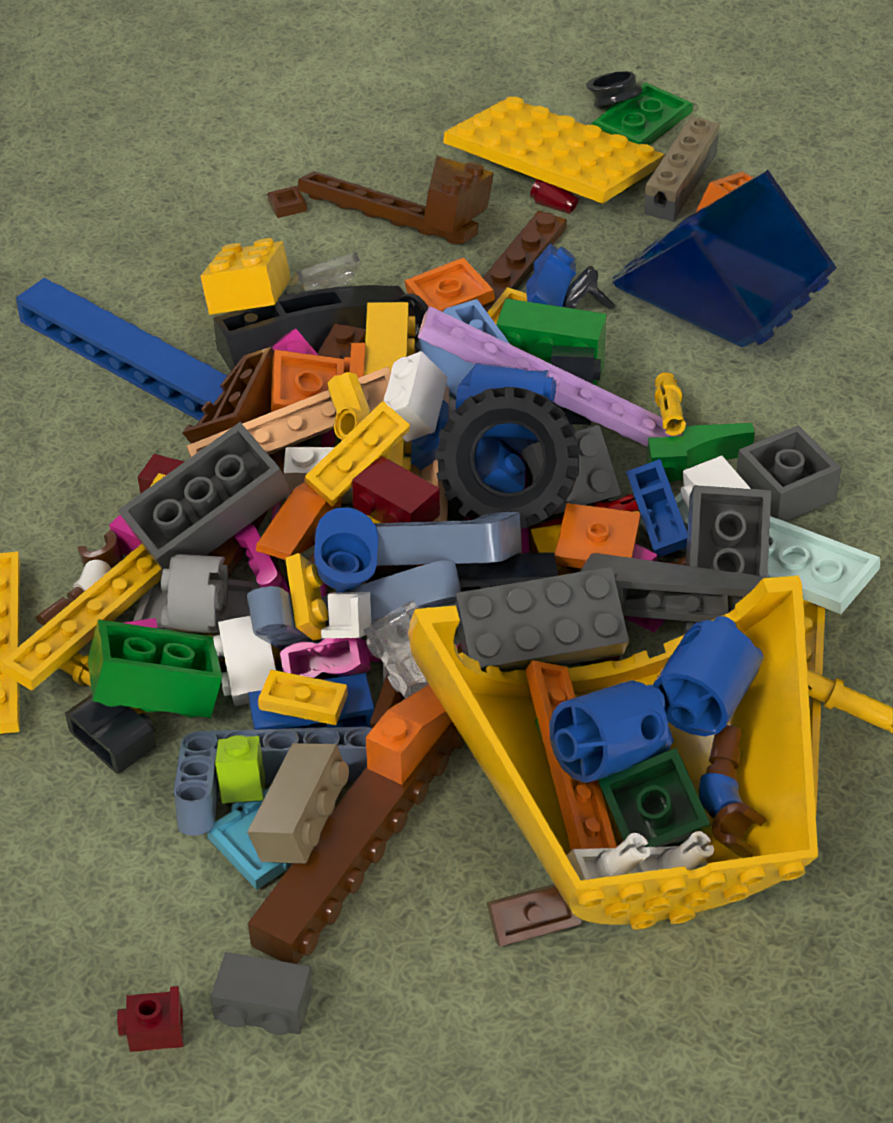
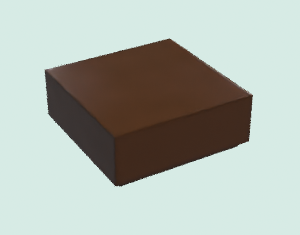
[267,186,307,218]

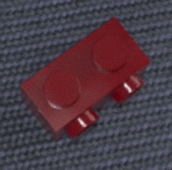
[352,456,440,523]

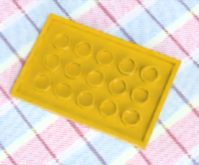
[443,96,665,204]

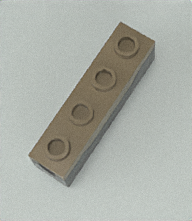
[644,117,720,222]

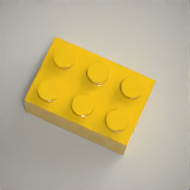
[200,238,291,315]

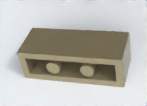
[247,743,349,864]

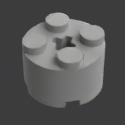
[161,554,228,634]

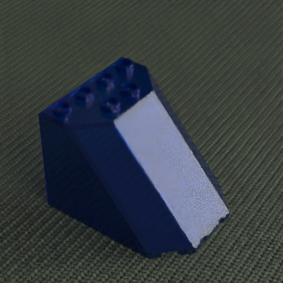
[612,170,837,348]

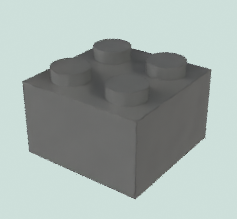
[521,425,621,518]
[736,425,841,522]

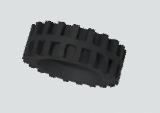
[435,387,581,529]

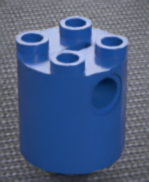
[456,363,557,442]
[653,616,764,736]
[549,680,671,783]

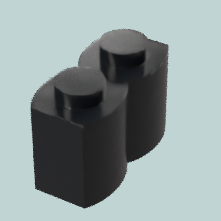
[65,694,156,774]

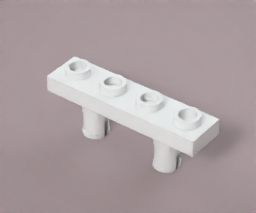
[566,831,714,880]

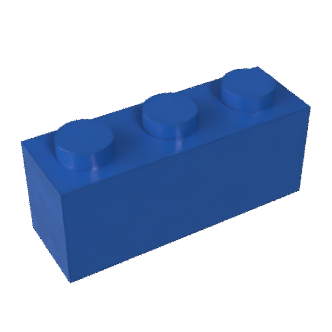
[248,673,374,730]

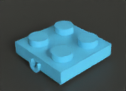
[207,787,293,890]

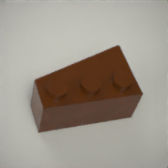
[423,156,494,234]
[182,347,274,444]

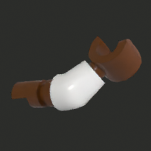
[36,530,124,626]

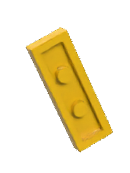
[305,401,410,506]

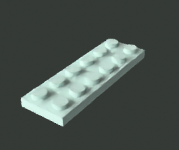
[648,492,880,614]

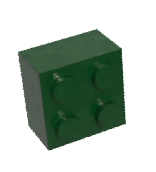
[598,748,713,847]

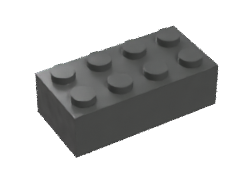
[118,422,292,571]
[682,485,771,635]
[454,567,629,673]

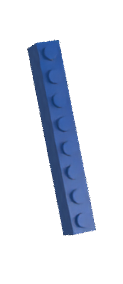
[16,278,227,421]

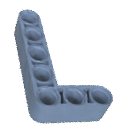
[374,512,522,566]
[247,560,462,650]
[174,727,372,836]

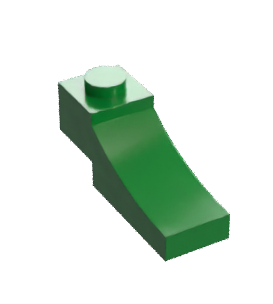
[646,423,755,482]

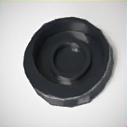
[586,71,643,107]

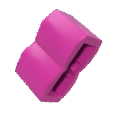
[280,638,371,680]

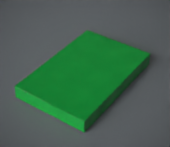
[591,82,693,145]

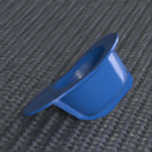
[314,508,378,592]

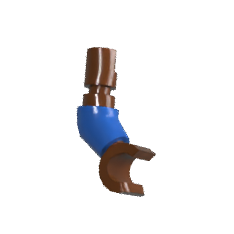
[698,725,767,858]

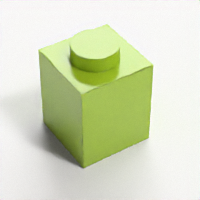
[215,735,266,803]

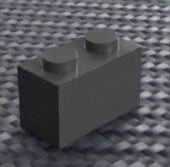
[211,952,313,1035]

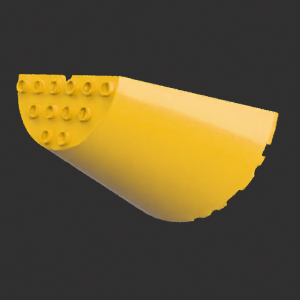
[408,575,818,930]

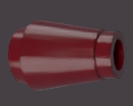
[530,179,579,214]

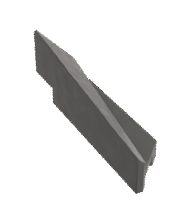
[580,553,769,622]

